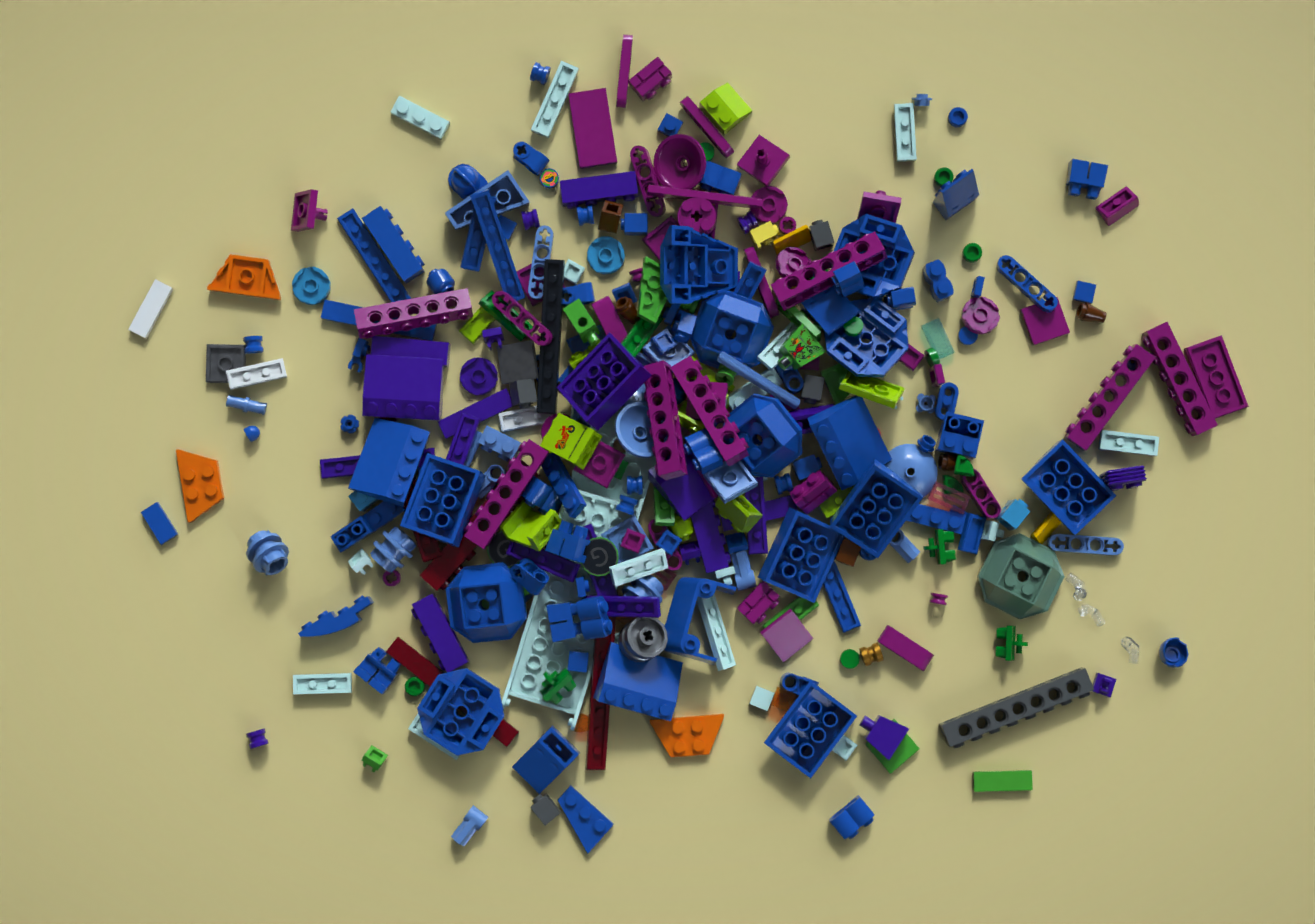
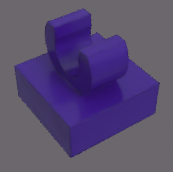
[482,327,504,350]
[679,541,701,565]
[1093,672,1116,698]

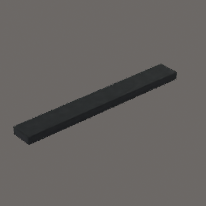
[537,259,565,414]

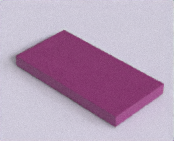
[568,88,617,169]
[1184,335,1249,419]

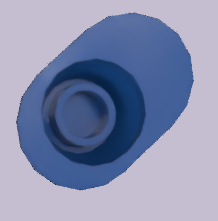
[448,164,488,200]

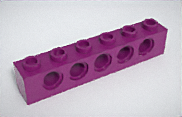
[771,232,888,311]
[354,288,473,338]
[1142,322,1218,436]
[1065,344,1156,451]
[671,356,749,467]
[644,360,688,480]
[464,439,549,549]

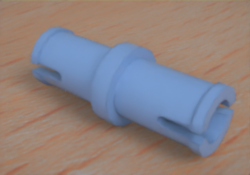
[226,395,267,415]

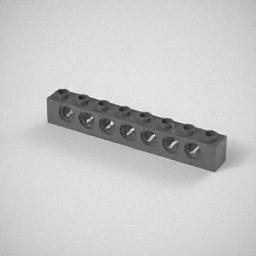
[939,667,1094,748]

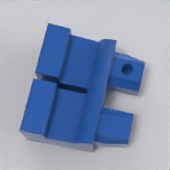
[1066,159,1108,200]
[545,520,591,563]
[546,601,582,642]
[353,647,401,694]

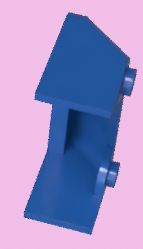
[664,577,737,665]

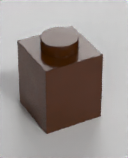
[598,200,623,234]
[834,538,861,567]

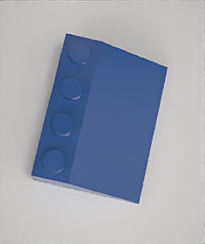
[808,395,892,490]
[348,418,430,508]
[1021,439,1116,536]
[400,453,486,548]
[830,459,923,558]
[758,507,845,603]
[593,642,683,721]
[764,680,857,779]

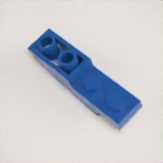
[330,501,406,553]
[298,595,374,637]

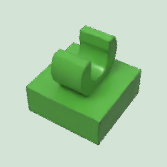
[361,745,388,772]

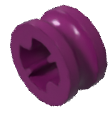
[779,217,796,235]
[629,268,642,282]
[383,570,401,586]
[929,593,948,605]

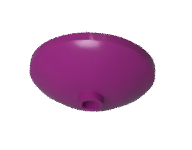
[653,134,706,190]

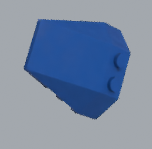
[660,225,738,304]

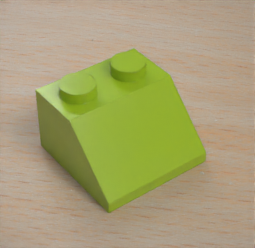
[699,83,752,136]
[715,495,763,532]

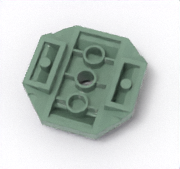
[977,533,1065,619]

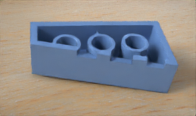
[445,170,530,230]

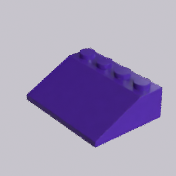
[557,332,652,430]
[362,354,443,420]
[648,437,717,521]

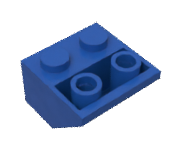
[935,412,984,459]

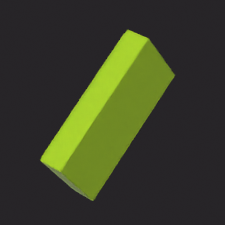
[459,307,496,344]

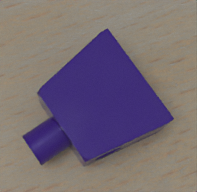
[859,715,909,760]

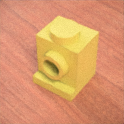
[749,221,780,251]

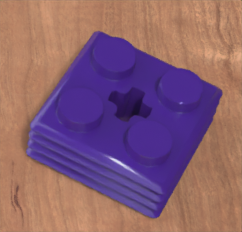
[1099,465,1147,491]

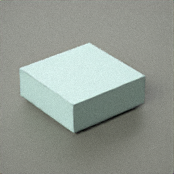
[564,259,585,285]
[749,686,774,711]
[832,735,857,761]

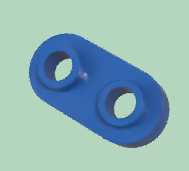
[934,382,959,421]

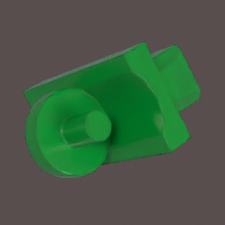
[923,529,956,564]
[996,626,1028,661]
[540,668,576,705]

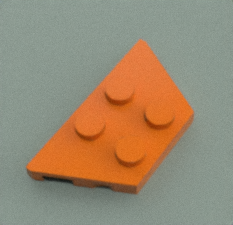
[207,254,281,300]
[176,449,224,523]
[650,714,724,757]

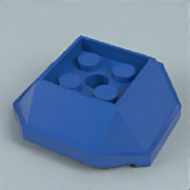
[831,214,915,298]
[690,290,774,375]
[824,297,909,378]
[723,393,802,478]
[446,562,527,643]
[417,668,505,756]

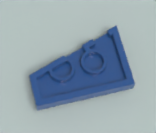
[558,785,614,853]

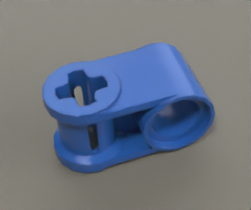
[513,142,550,176]
[562,282,595,307]
[774,365,803,394]
[510,558,549,595]
[780,673,819,696]

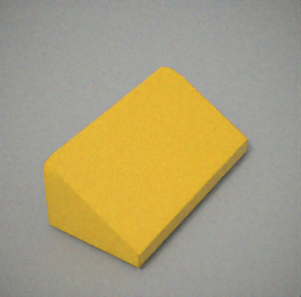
[772,225,811,255]
[1030,512,1061,544]

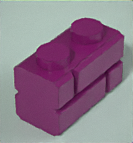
[628,57,672,101]
[790,469,837,514]
[737,580,780,624]

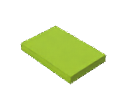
[839,371,905,409]

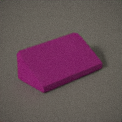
[1095,186,1139,226]

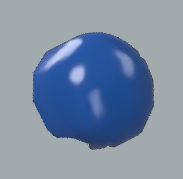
[1159,637,1189,668]

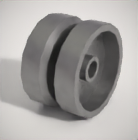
[618,617,668,662]

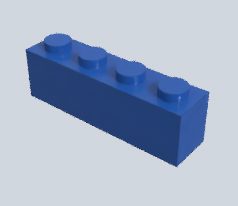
[362,206,425,284]

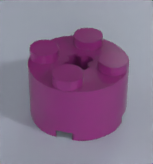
[677,197,716,235]

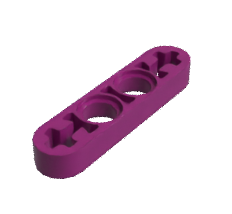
[616,34,633,108]
[680,96,734,159]
[630,145,666,217]
[744,246,779,318]
[492,291,552,346]

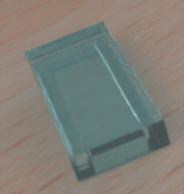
[921,318,955,360]

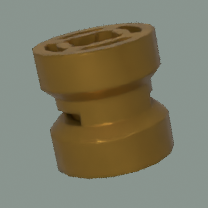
[859,642,884,667]

